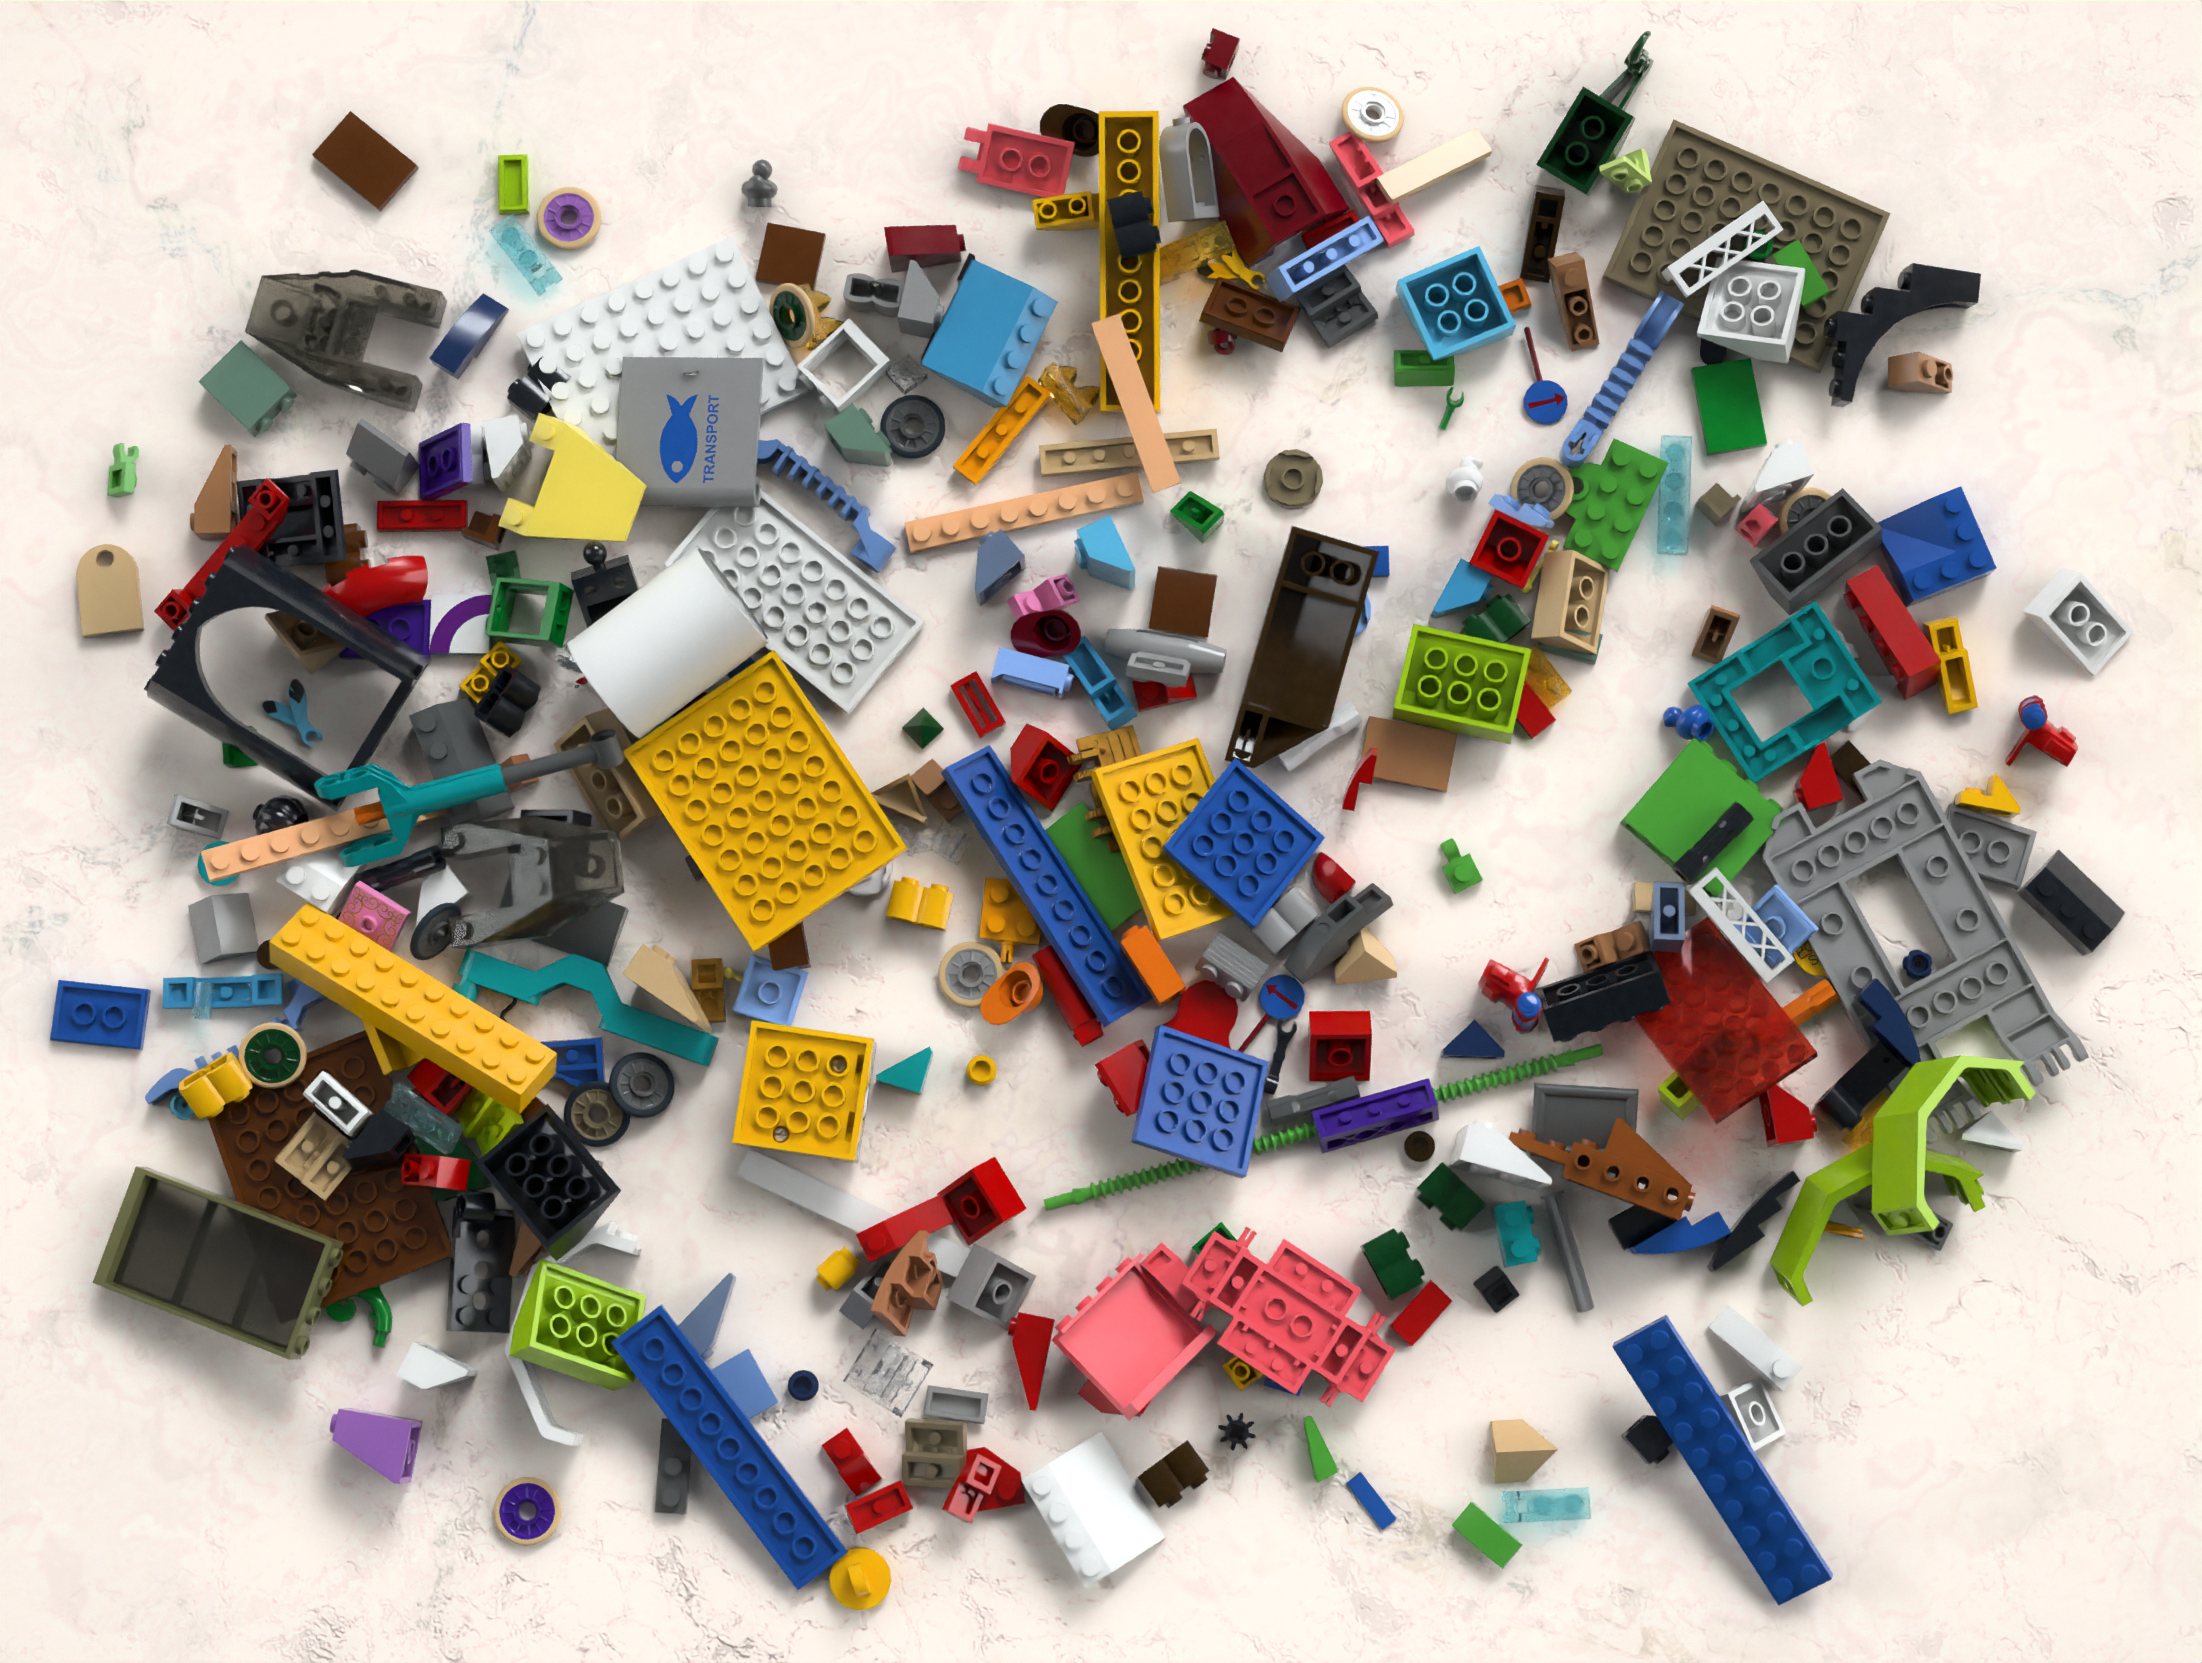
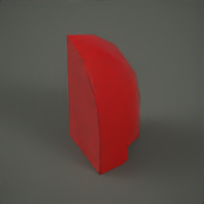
[1311,852,1356,905]

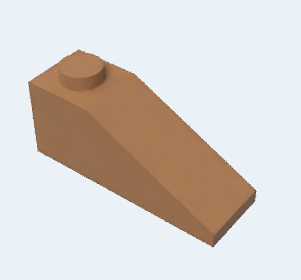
[190,445,237,540]

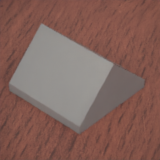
[188,893,259,965]

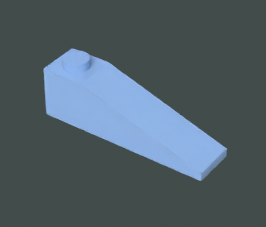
[1265,215,1384,302]

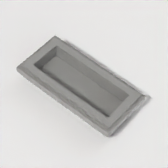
[923,1385,989,1424]

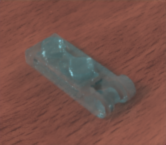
[489,213,563,297]
[383,1082,464,1155]
[1502,1487,1591,1523]

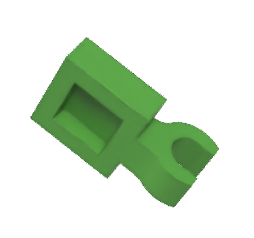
[108,443,139,498]
[1440,838,1483,894]

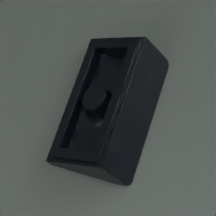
[1608,1205,1677,1251]

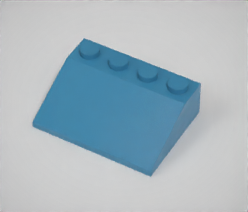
[920,260,1058,408]

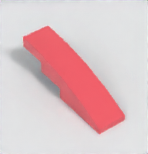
[1329,131,1415,249]

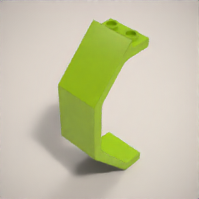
[1871,1055,2035,1236]
[1769,1141,1986,1307]

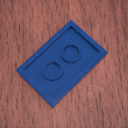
[50,980,151,1050]

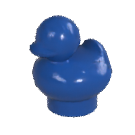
[1663,705,1714,741]

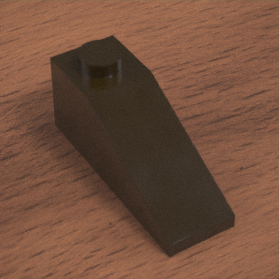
[1520,185,1565,283]

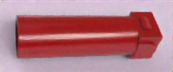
[1032,945,1104,1047]

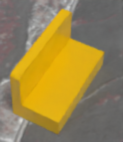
[361,1019,427,1075]

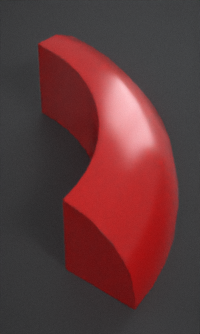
[321,556,428,617]

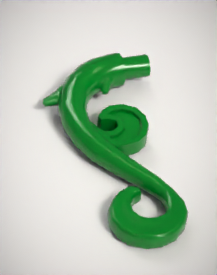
[268,1286,393,1347]

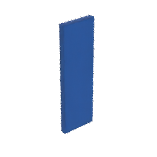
[1346,1472,1397,1530]

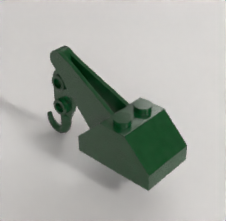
[1536,31,1654,196]

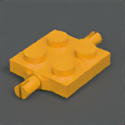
[978,878,1041,964]

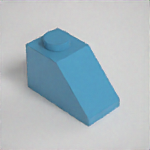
[1430,558,1494,618]

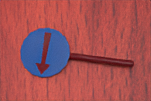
[1523,327,1568,424]
[1237,975,1305,1053]

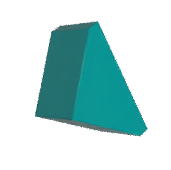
[876,1046,934,1095]

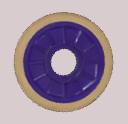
[494,1477,562,1546]

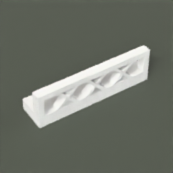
[1661,201,1784,298]
[1685,867,1795,983]

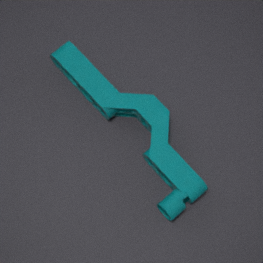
[452,948,720,1067]

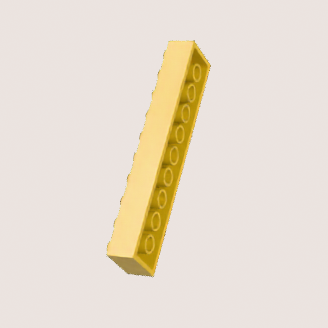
[1099,111,1161,415]
[269,902,557,1115]

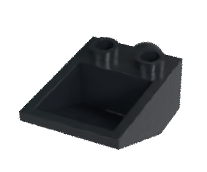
[571,542,640,628]

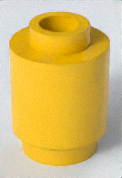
[815,1246,861,1291]

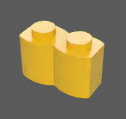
[886,877,954,931]
[179,1052,252,1120]

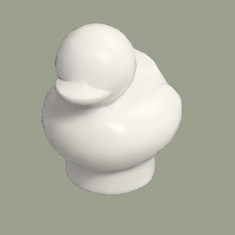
[1446,455,1483,503]

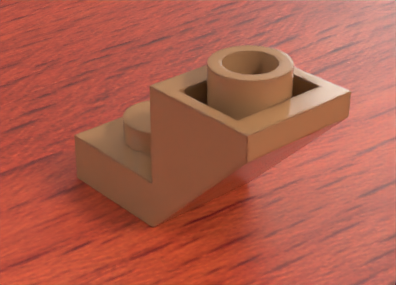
[1574,921,1650,972]

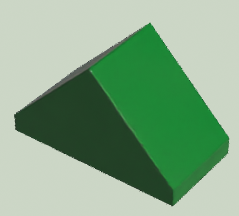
[1170,491,1225,544]

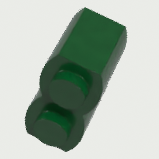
[1460,593,1531,643]
[1416,1162,1487,1232]
[1360,1228,1425,1300]

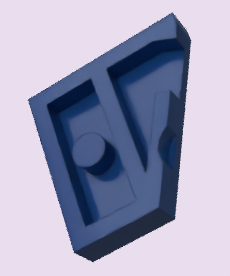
[540,1037,606,1087]

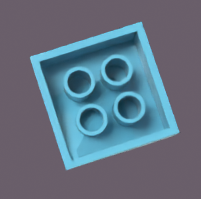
[1395,246,1516,361]

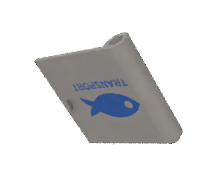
[616,357,764,507]

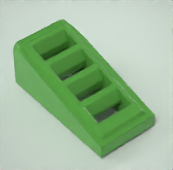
[1303,1416,1339,1483]

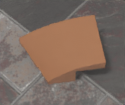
[870,1230,943,1337]

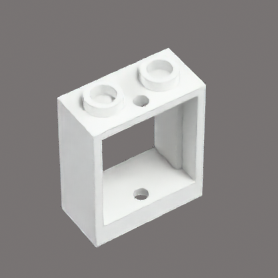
[797,318,891,414]

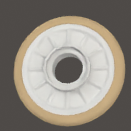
[1341,87,1404,143]

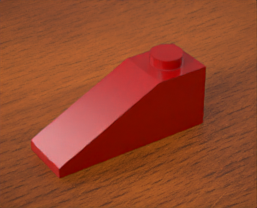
[856,1195,954,1263]
[1008,1312,1055,1411]

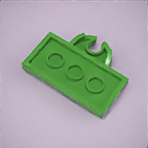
[1563,438,1668,572]

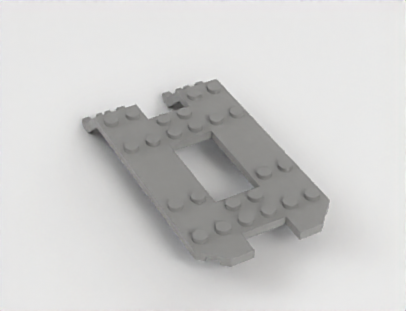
[1761,759,2089,1145]

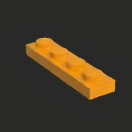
[953,375,1051,486]

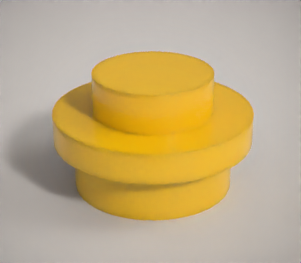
[966,1055,997,1086]

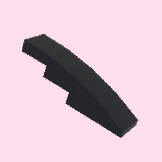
[1707,1171,1801,1272]

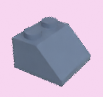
[975,529,1026,606]

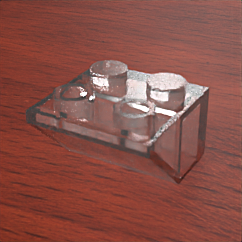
[843,1328,934,1417]

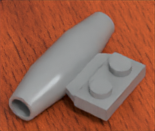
[1104,629,1227,687]

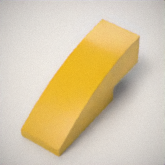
[1922,616,1978,714]

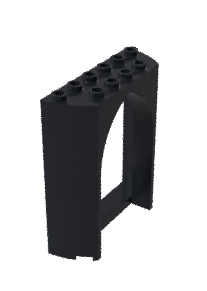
[144,544,432,811]

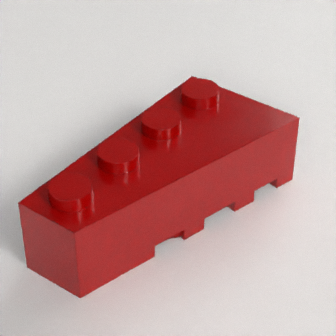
[1843,565,1941,700]

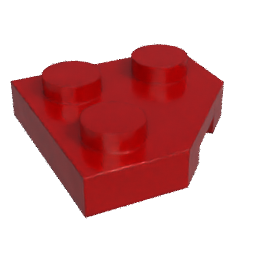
[966,1447,1026,1512]

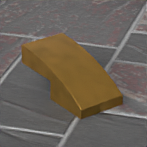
[691,958,726,1023]

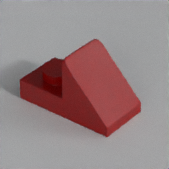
[1132,673,1197,712]
[821,1427,882,1496]

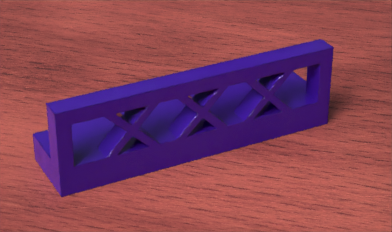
[1312,1078,1439,1154]

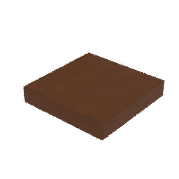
[755,222,826,292]

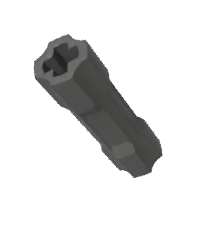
[1266,1076,1361,1127]

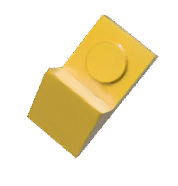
[1954,773,2021,818]

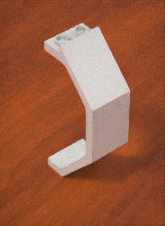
[505,1221,644,1447]

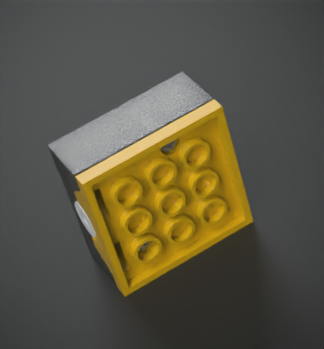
[732,1020,877,1164]

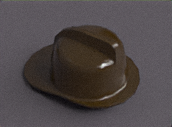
[1040,104,1099,157]

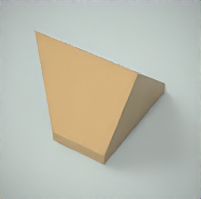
[871,773,928,827]
[1333,927,1397,985]
[1491,1419,1558,1483]

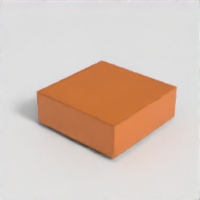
[1498,278,1532,314]

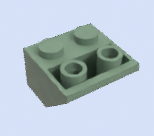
[824,403,893,467]

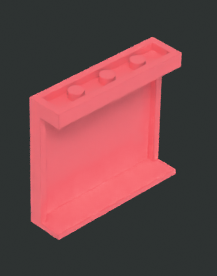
[1052,1253,1218,1421]

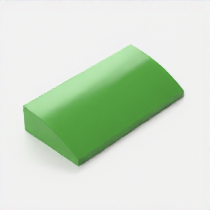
[1045,801,1143,933]

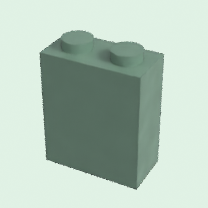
[198,340,297,437]

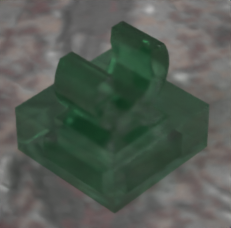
[486,550,522,587]

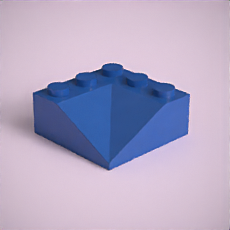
[1878,486,1997,608]

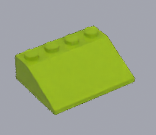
[1393,624,1532,744]
[509,1259,646,1391]

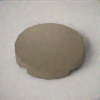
[1263,449,1323,509]

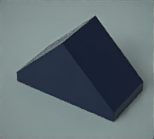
[1441,1019,1505,1059]

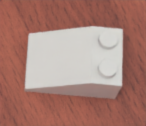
[2022,567,2133,676]
[276,808,368,917]

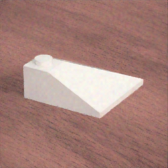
[1697,257,1806,364]

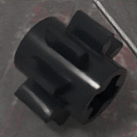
[1218,1413,1256,1451]

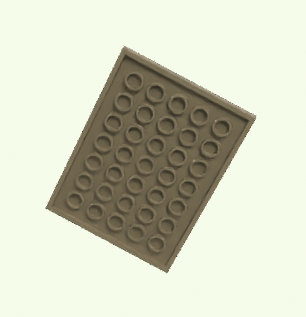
[1602,119,1891,373]

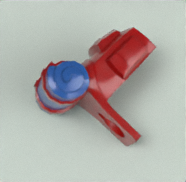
[2005,695,2078,767]
[1478,957,1549,1034]

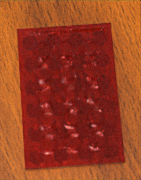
[1634,917,1818,1124]

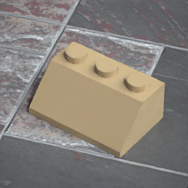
[1531,550,1610,654]

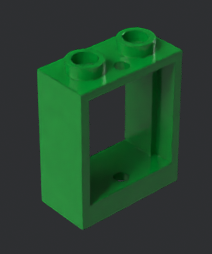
[485,577,574,648]

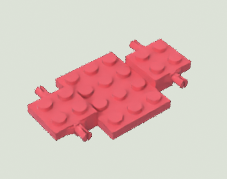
[1180,1226,1395,1407]

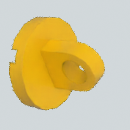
[829,1547,892,1610]

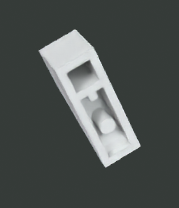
[1707,1305,1803,1391]

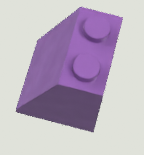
[330,1408,423,1484]

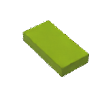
[498,154,530,215]

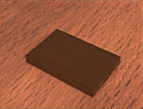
[312,111,418,212]
[1199,277,1301,352]

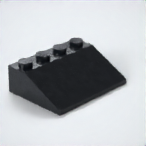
[475,1104,621,1261]

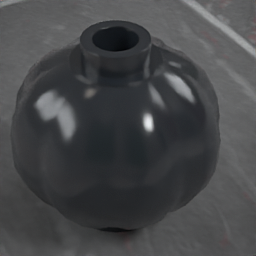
[253,795,309,836]

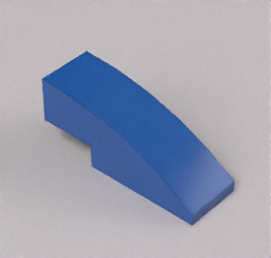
[1630,1211,1731,1255]

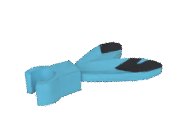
[262,679,323,748]

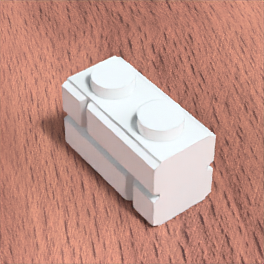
[303,1071,375,1138]

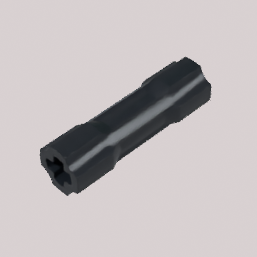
[1671,801,1754,885]
[355,845,446,893]

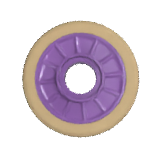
[537,187,601,250]

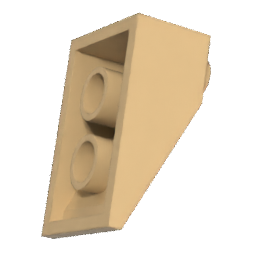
[622,944,712,1034]

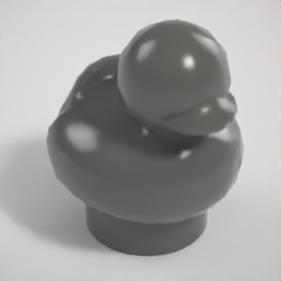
[741,159,778,207]

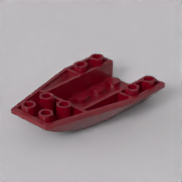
[1183,77,1350,269]

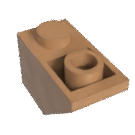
[1888,351,1953,394]

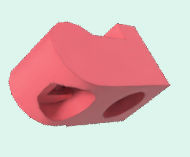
[1735,502,1779,548]

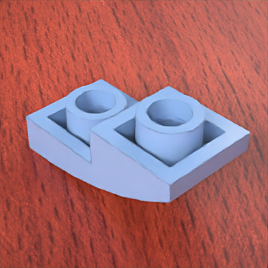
[1488,494,1555,528]

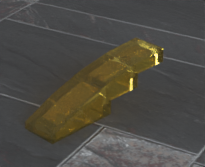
[1160,220,1236,286]

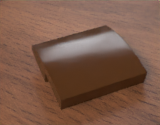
[1149,566,1217,637]

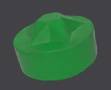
[1742,230,1773,262]

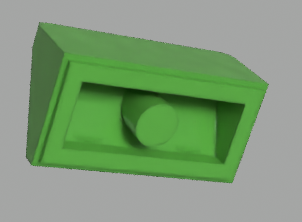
[1394,350,1455,387]

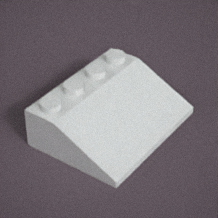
[1449,1120,1552,1191]
[1021,1431,1165,1588]

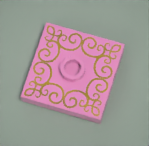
[338,881,411,952]

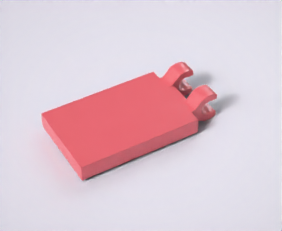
[958,123,1075,198]

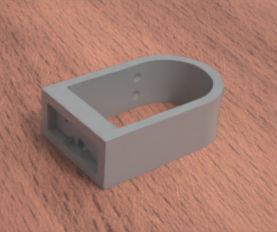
[1159,117,1220,223]

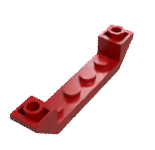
[154,478,290,631]

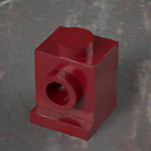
[1201,28,1240,80]

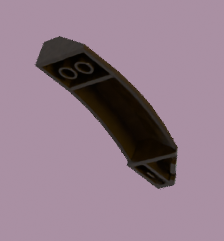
[1225,525,1379,769]

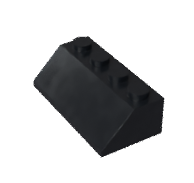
[1536,951,1671,1042]

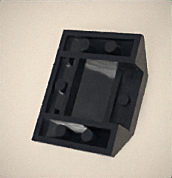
[236,470,347,567]

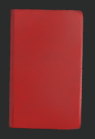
[1389,1280,1452,1347]

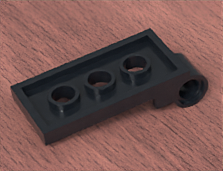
[446,1191,515,1333]

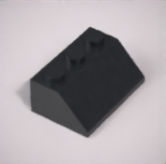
[2017,849,2125,956]

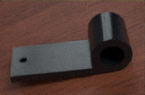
[1814,1040,1907,1131]

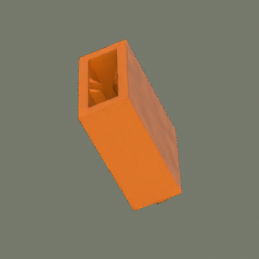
[1120,925,1186,1009]

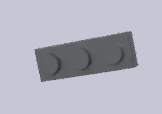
[655,1418,692,1514]

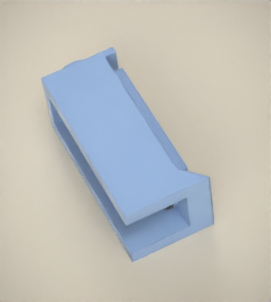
[991,647,1074,699]

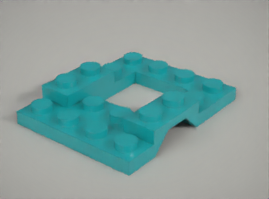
[1687,601,1882,783]

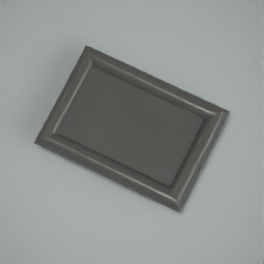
[1530,1083,1639,1156]

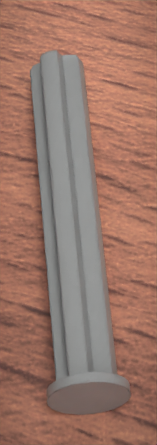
[1540,1190,1594,1313]

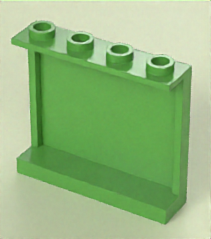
[1620,738,1786,897]

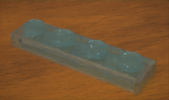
[1657,435,1692,555]

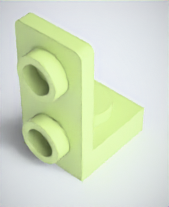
[1599,148,1652,194]

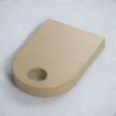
[76,544,144,638]

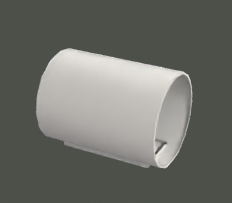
[567,546,770,739]

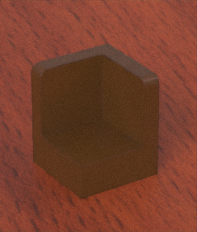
[461,511,507,551]

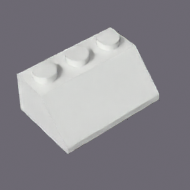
[1740,439,1814,513]

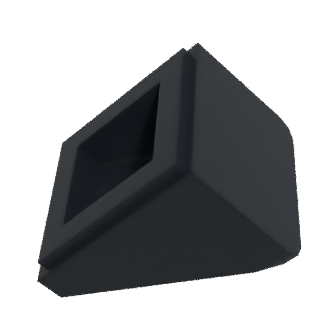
[1473,1266,1520,1313]

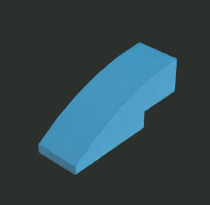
[1062,635,1137,730]

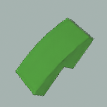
[1772,239,1830,309]
[1452,1502,1523,1569]

